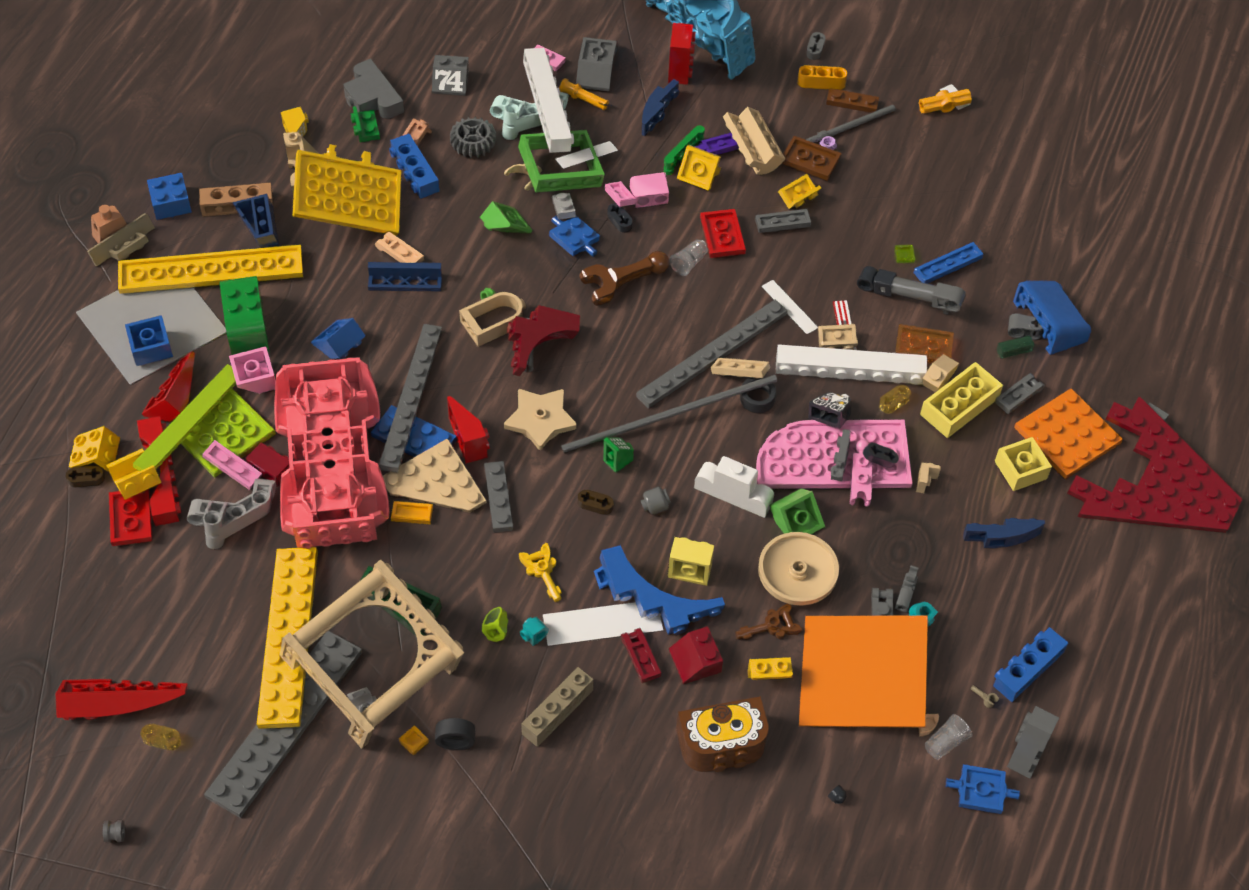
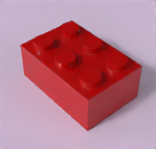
[668,23,696,85]

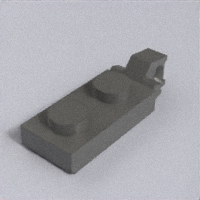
[831,429,851,481]

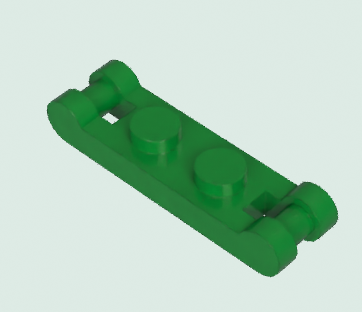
[663,125,705,175]

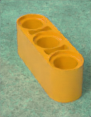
[797,65,847,90]

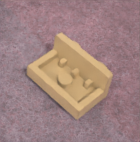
[818,324,858,350]

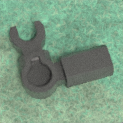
[895,565,918,612]

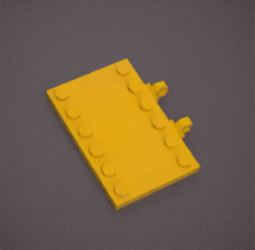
[293,144,401,236]

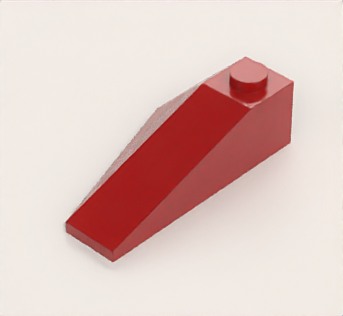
[142,351,195,422]

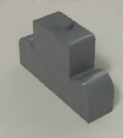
[343,58,404,119]

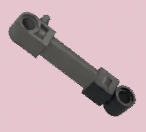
[857,266,966,315]

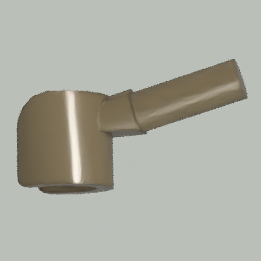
[971,685,999,708]

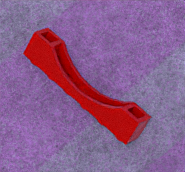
[137,416,181,526]

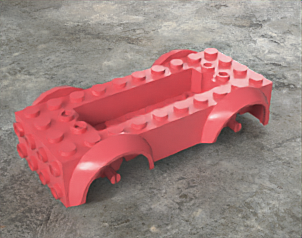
[274,357,390,549]

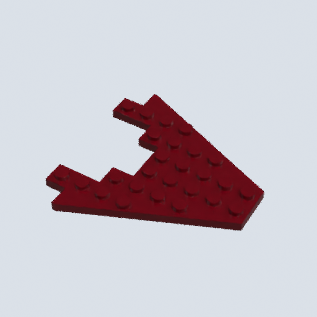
[1067,397,1242,533]

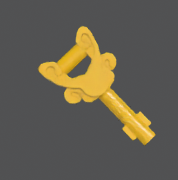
[519,543,561,602]

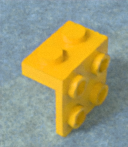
[69,426,120,472]

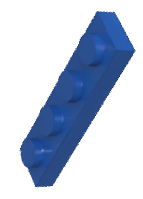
[914,242,983,284]

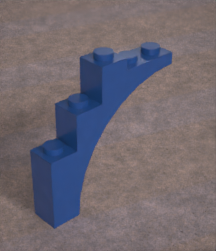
[599,545,725,635]

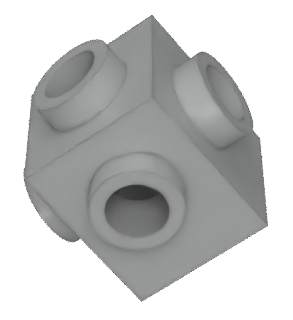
[347,687,377,713]

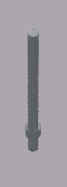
[807,105,895,143]

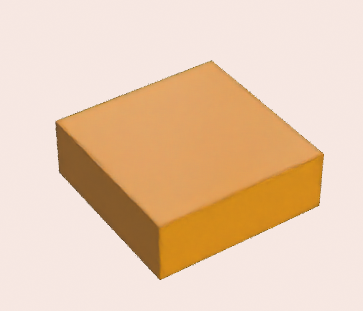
[399,725,429,755]

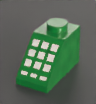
[603,437,634,473]

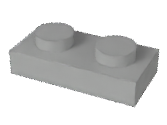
[552,193,576,219]

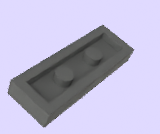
[755,209,811,233]

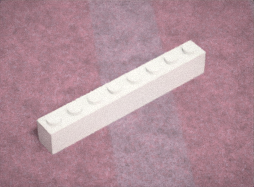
[523,48,574,153]
[776,345,927,385]

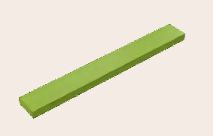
[133,364,236,471]

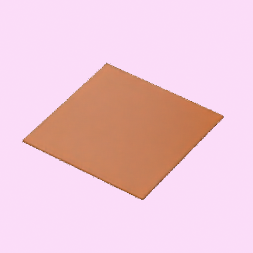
[799,616,928,727]

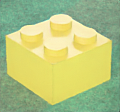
[995,437,1052,491]
[668,537,714,586]

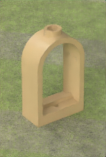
[459,292,526,347]

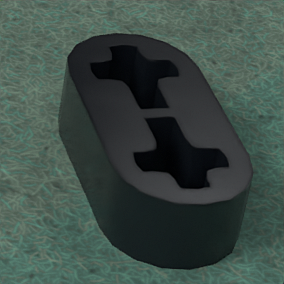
[607,203,632,233]
[863,442,899,468]

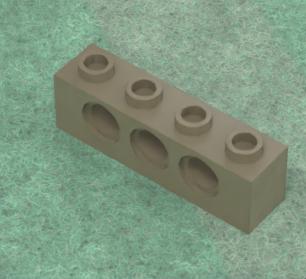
[521,667,593,747]

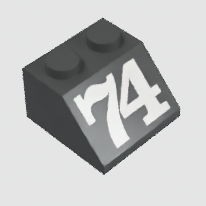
[432,55,469,96]

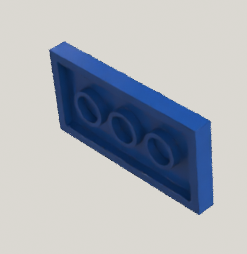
[371,405,457,457]

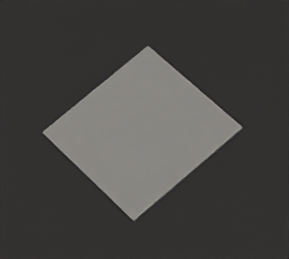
[76,287,227,385]

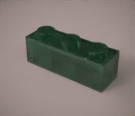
[996,336,1035,358]

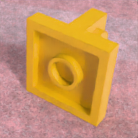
[677,145,721,190]

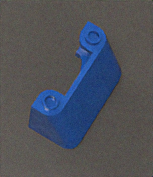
[1013,280,1091,355]

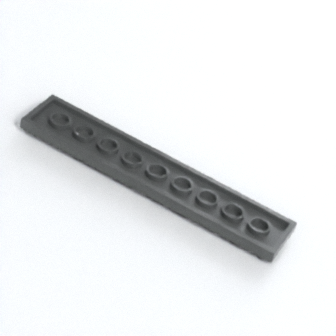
[204,631,362,818]

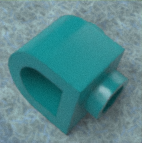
[909,602,938,627]
[520,617,549,646]

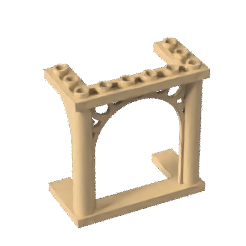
[279,560,464,749]

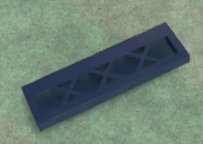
[368,262,442,291]

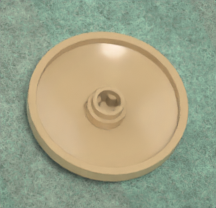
[758,532,839,605]

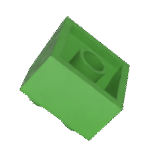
[769,488,825,534]

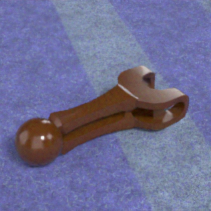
[579,251,670,306]

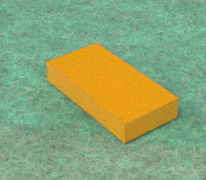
[391,501,433,524]

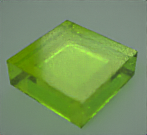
[894,245,915,263]

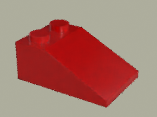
[447,396,490,464]

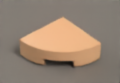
[918,714,939,736]

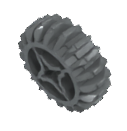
[450,116,496,158]

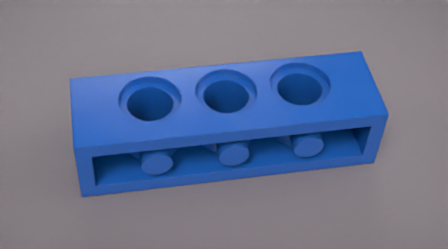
[389,134,440,199]
[993,627,1068,702]

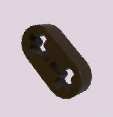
[65,466,105,487]
[578,490,614,515]

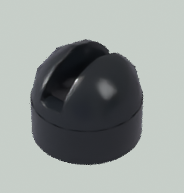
[828,785,847,804]

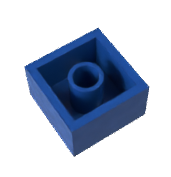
[147,173,192,220]
[125,315,173,366]

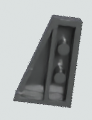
[1007,706,1059,778]

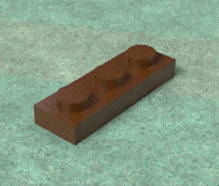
[826,88,879,113]

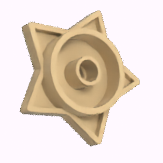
[504,389,576,450]

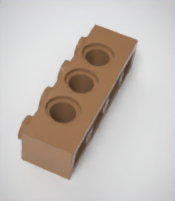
[199,183,274,216]

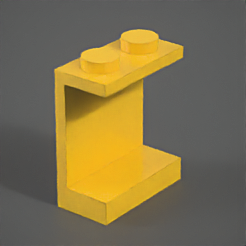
[106,448,161,500]

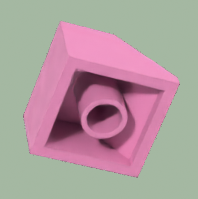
[229,347,276,394]

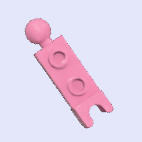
[850,439,872,507]

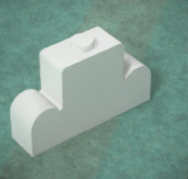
[694,456,774,518]

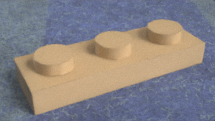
[711,358,770,379]

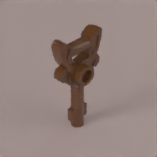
[735,604,802,640]

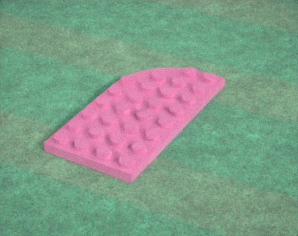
[756,420,912,489]

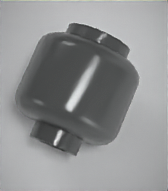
[641,486,671,515]

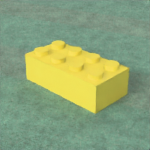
[920,362,1003,438]

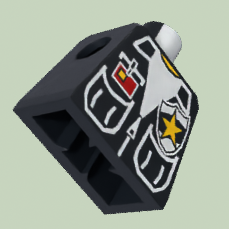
[808,392,852,429]

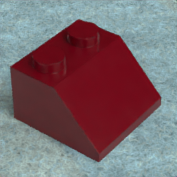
[669,626,723,685]

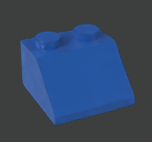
[311,318,366,359]

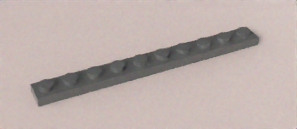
[636,299,788,409]
[379,324,442,473]

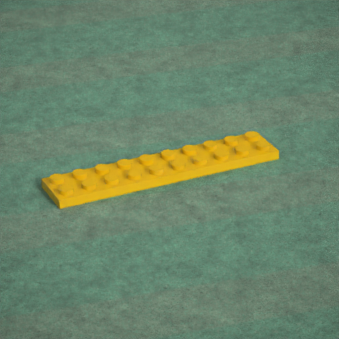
[118,245,303,294]
[257,547,318,729]

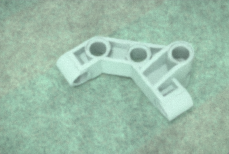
[490,92,569,140]

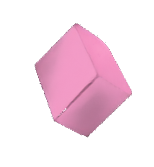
[630,172,669,208]

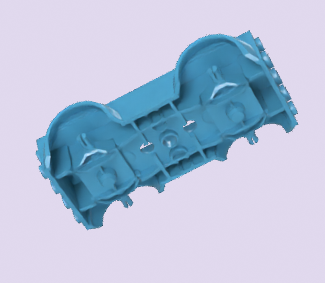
[646,0,756,80]

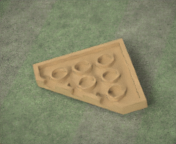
[383,439,487,513]

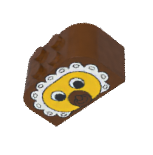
[676,697,768,772]

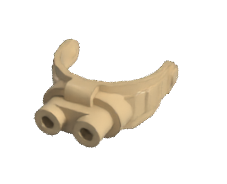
[504,164,542,191]

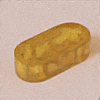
[879,385,911,413]
[140,724,181,750]

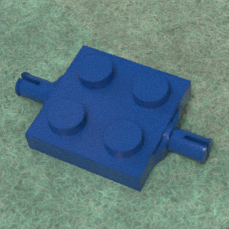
[549,216,600,257]
[945,764,1020,814]

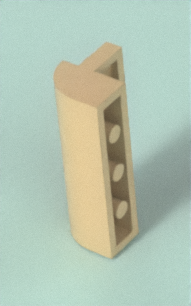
[723,107,785,175]

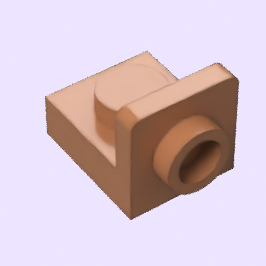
[403,118,432,145]

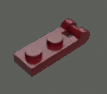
[621,628,661,683]

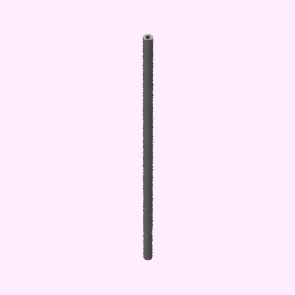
[561,375,777,453]

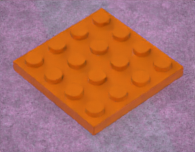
[1014,389,1123,480]

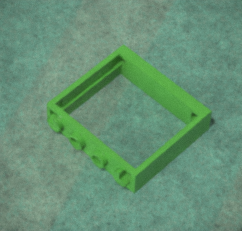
[518,130,605,192]

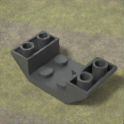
[576,37,618,91]

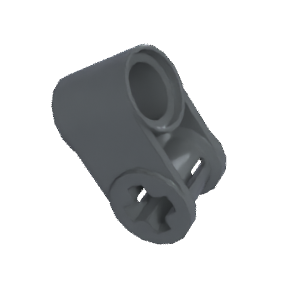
[1008,314,1043,341]

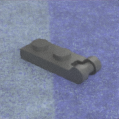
[995,373,1045,414]
[871,588,893,616]

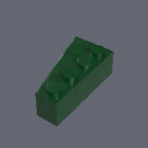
[360,566,442,636]

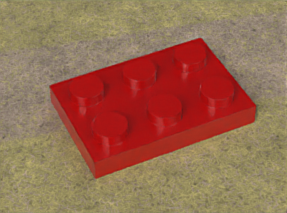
[700,209,746,258]
[109,489,152,546]

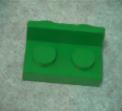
[350,106,380,142]

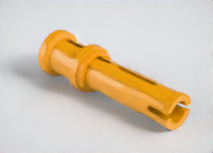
[559,78,609,110]

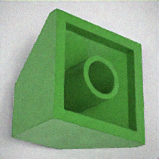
[480,201,533,233]

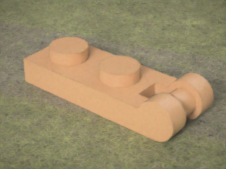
[375,232,424,263]

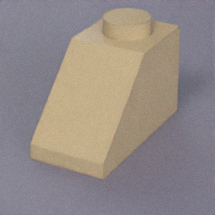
[922,354,959,393]

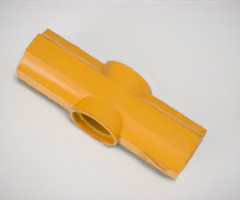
[919,89,972,113]

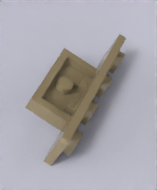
[87,213,155,266]

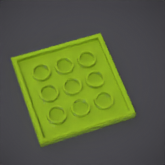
[180,389,276,478]

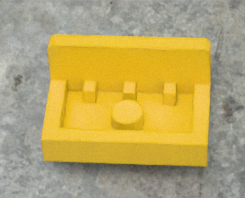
[778,174,821,209]
[748,657,793,680]

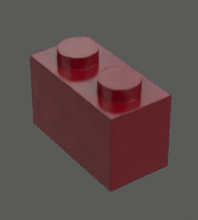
[246,443,290,488]

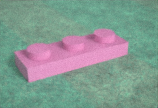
[203,440,262,490]

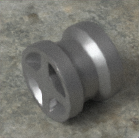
[103,820,125,843]

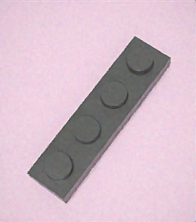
[484,461,513,533]

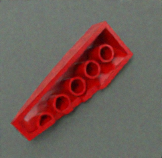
[55,679,188,720]

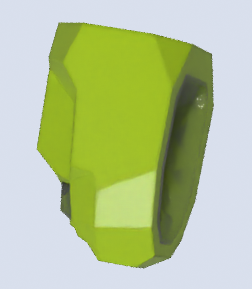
[482,607,508,642]

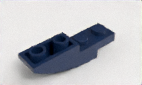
[642,79,679,136]
[963,518,1045,548]

